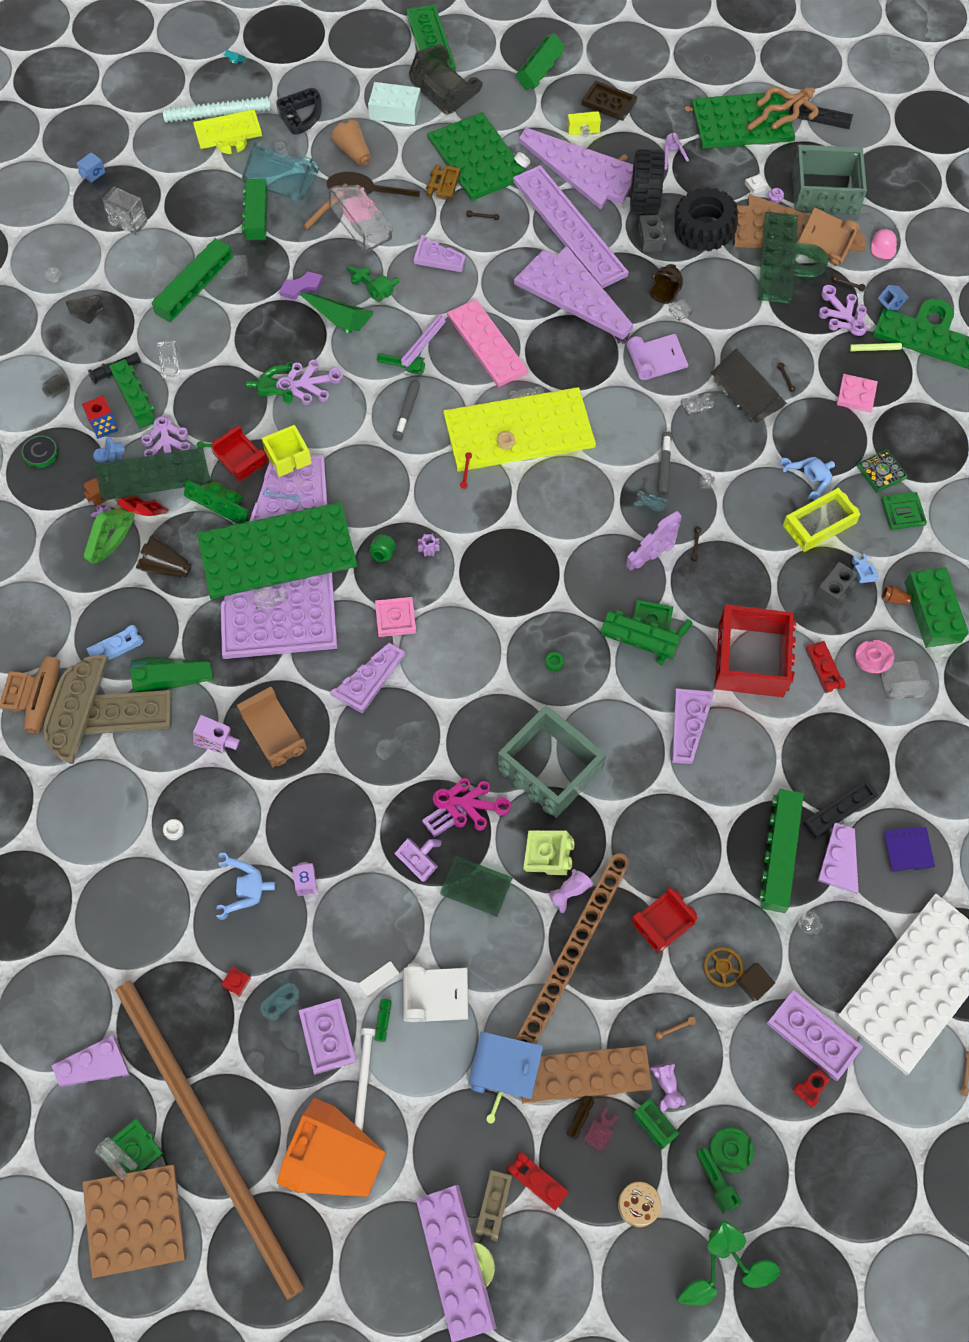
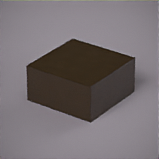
[736,963,775,1001]

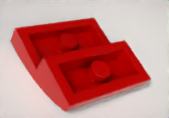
[117,495,169,516]

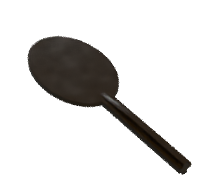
[327,172,420,198]

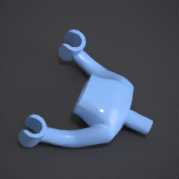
[778,457,835,501]
[216,852,275,920]

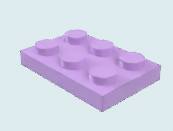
[299,998,356,1075]

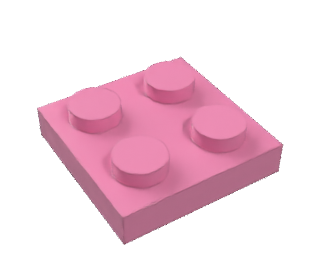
[837,374,878,413]
[375,597,416,637]

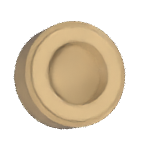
[497,432,515,450]

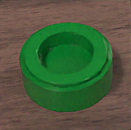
[545,652,564,672]

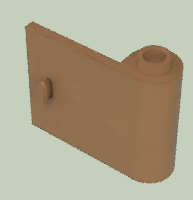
[796,207,860,266]

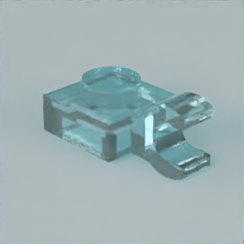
[634,491,668,511]

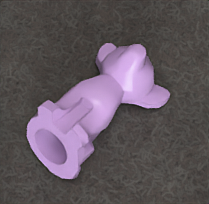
[549,869,593,914]
[650,1063,686,1112]

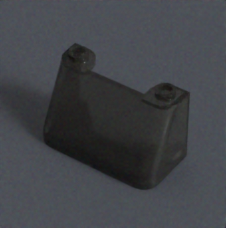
[409,44,483,115]

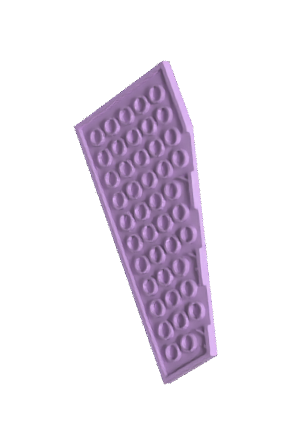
[221,455,338,659]

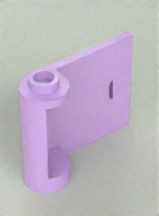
[627,334,688,380]

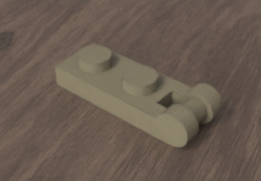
[475,1170,512,1242]

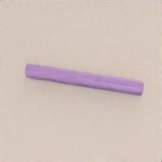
[401,315,446,367]

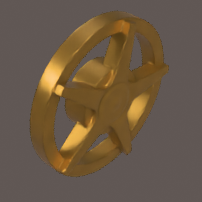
[704,947,743,987]

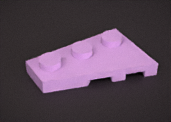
[52,1035,130,1087]

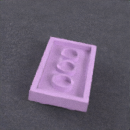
[767,990,863,1081]

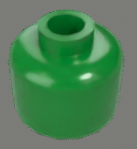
[369,534,396,562]

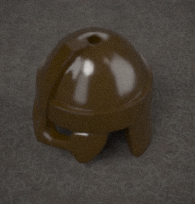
[649,264,683,304]

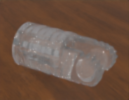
[95,1137,138,1180]

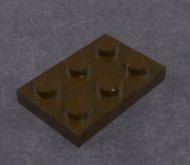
[581,80,637,121]

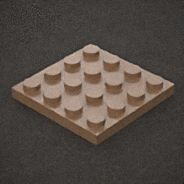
[82,1164,186,1278]

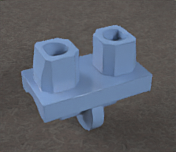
[93,438,125,472]

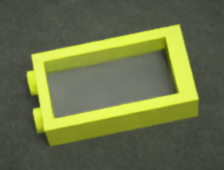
[783,488,861,552]

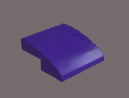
[884,827,935,872]

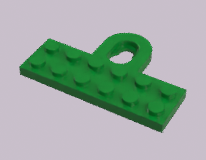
[873,299,969,369]

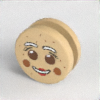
[618,1182,661,1227]

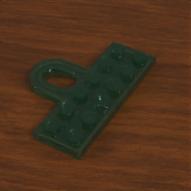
[758,212,828,304]

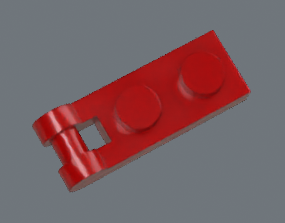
[806,641,845,693]
[506,1151,569,1211]

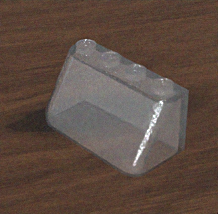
[329,185,393,253]

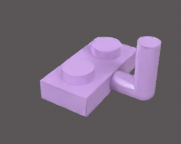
[394,838,441,882]

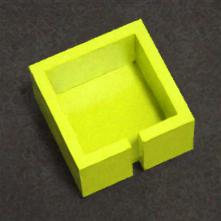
[262,425,312,477]

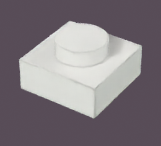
[745,174,768,194]

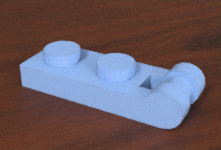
[86,625,143,661]

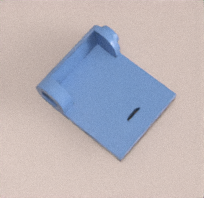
[468,1032,543,1099]

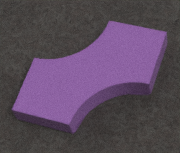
[279,271,323,300]

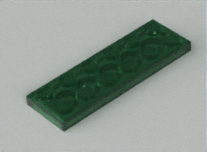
[94,447,211,501]

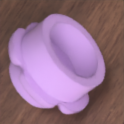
[768,188,784,203]

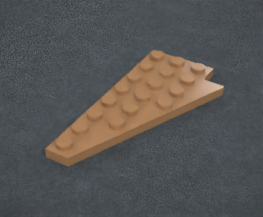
[733,194,866,251]

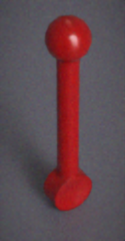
[460,452,472,489]

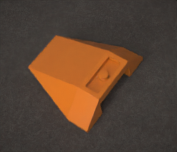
[277,1098,386,1197]

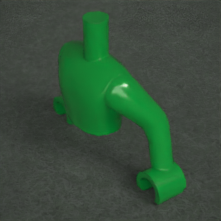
[246,362,296,403]

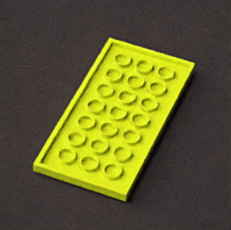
[443,387,596,472]

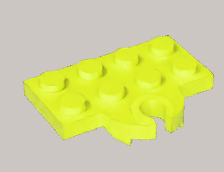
[193,109,262,154]

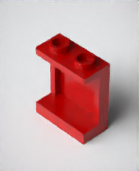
[211,425,267,482]
[631,887,698,954]

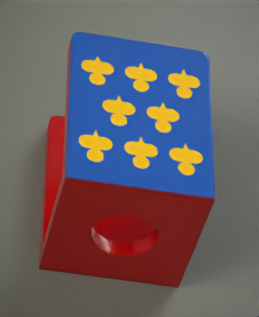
[82,395,118,439]

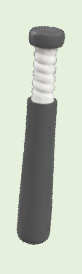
[393,380,420,440]
[658,432,673,495]

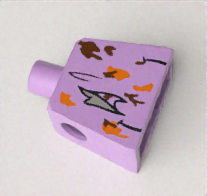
[193,715,240,753]

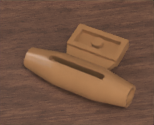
[0,656,60,734]

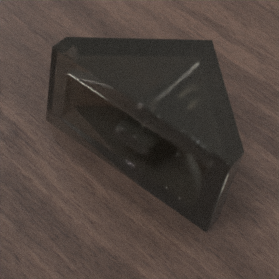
[66,294,104,324]

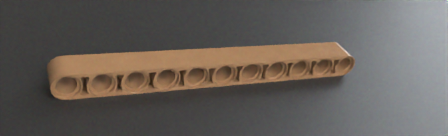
[516,854,629,1044]

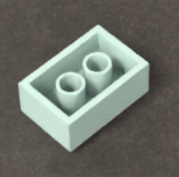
[368,82,421,125]

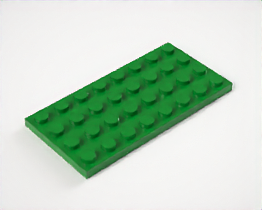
[197,502,357,599]

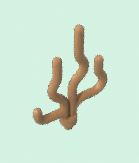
[747,87,819,131]

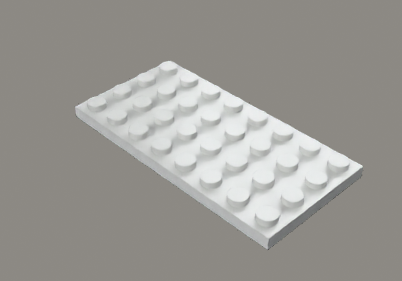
[837,894,969,1076]

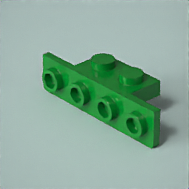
[184,480,248,524]

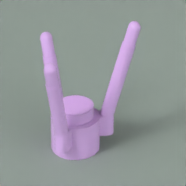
[664,133,689,170]

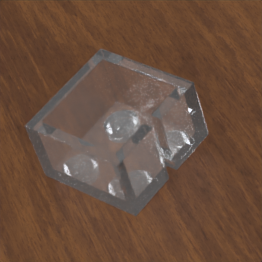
[102,186,147,235]

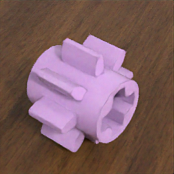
[418,533,440,557]

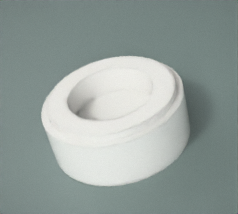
[514,152,530,168]
[163,819,184,840]

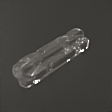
[509,386,543,399]

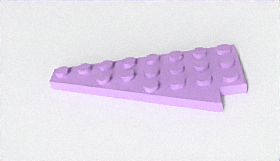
[519,128,633,210]
[514,246,633,340]

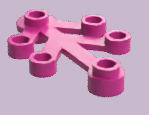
[433,778,511,830]

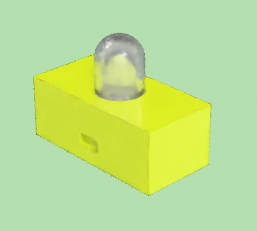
[567,112,601,138]

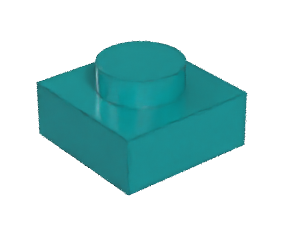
[224,50,246,64]

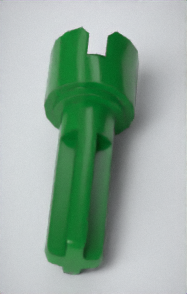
[377,353,425,375]
[697,1148,742,1214]

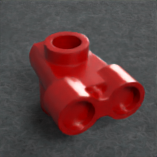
[792,1069,830,1108]

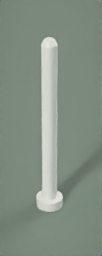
[355,1028,376,1132]

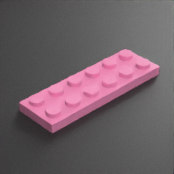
[447,299,528,388]

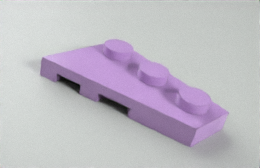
[414,234,466,272]
[817,823,859,894]

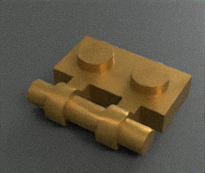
[426,165,461,200]

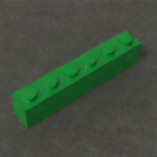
[151,238,233,323]
[758,789,804,913]

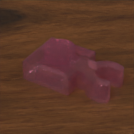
[583,1108,618,1152]

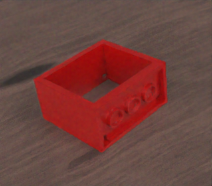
[714,605,796,698]

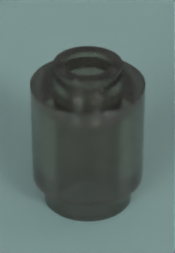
[42,374,70,398]

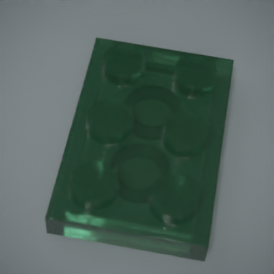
[440,856,513,917]

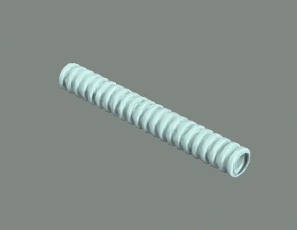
[163,96,271,123]

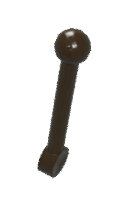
[466,210,500,220]
[831,275,865,291]
[777,363,796,392]
[691,526,702,561]

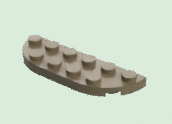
[44,655,109,764]

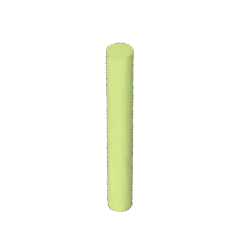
[849,343,902,351]

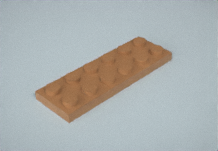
[521,1046,652,1104]

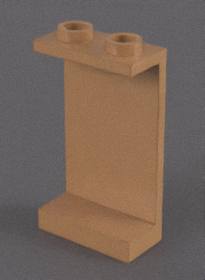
[237,687,307,768]

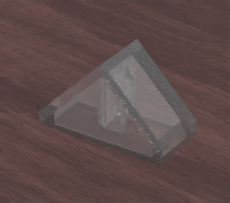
[157,341,180,378]

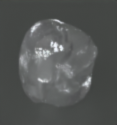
[799,912,822,935]

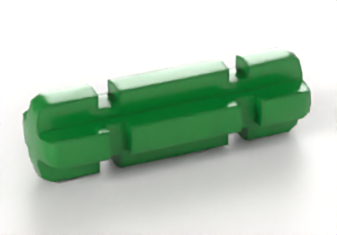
[374,999,392,1042]

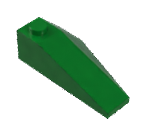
[300,292,373,333]
[130,657,213,692]

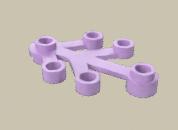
[818,285,867,336]
[276,360,343,405]
[141,416,191,476]

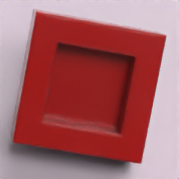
[221,966,251,997]

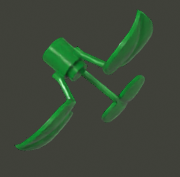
[677,1220,781,1306]

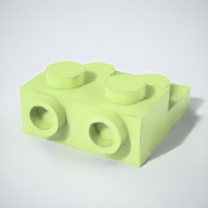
[523,831,574,875]

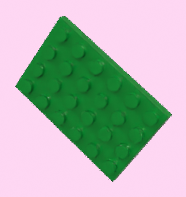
[691,93,796,149]
[427,112,526,201]

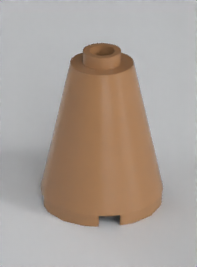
[331,119,371,166]

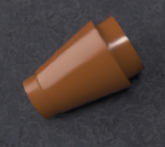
[881,585,912,606]

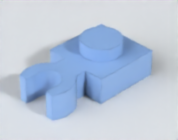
[852,554,879,583]

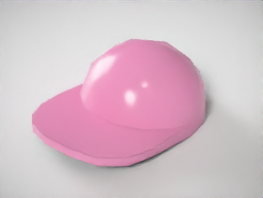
[871,229,897,259]

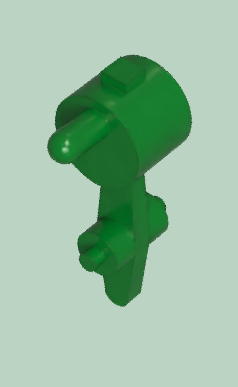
[347,265,400,302]

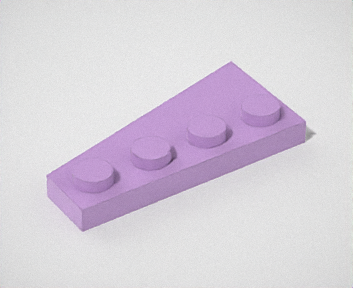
[330,643,405,714]
[672,688,714,764]

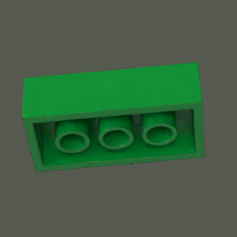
[904,567,969,648]

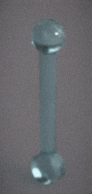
[263,490,300,503]

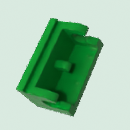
[632,1098,680,1150]

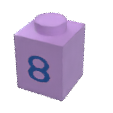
[292,862,318,896]

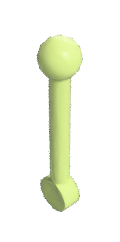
[487,1092,503,1124]

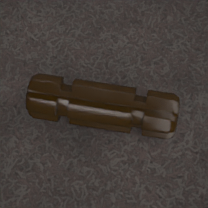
[567,1096,594,1139]

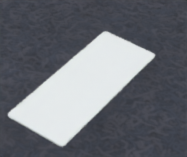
[358,961,399,996]

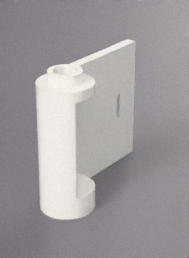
[403,963,469,1022]

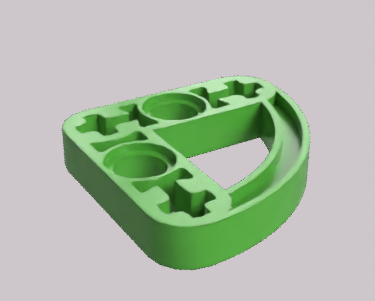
[84,508,135,564]

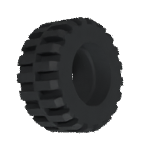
[630,149,665,215]
[675,187,738,251]

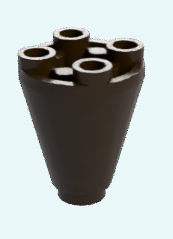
[136,535,192,578]

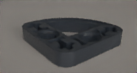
[276,88,322,135]

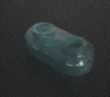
[261,983,300,1020]

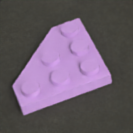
[626,511,682,571]

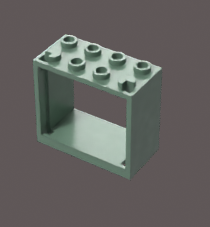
[792,145,867,215]
[497,705,606,818]

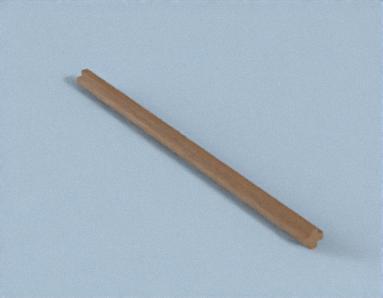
[115,981,304,1300]

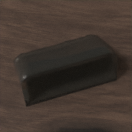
[710,348,787,423]

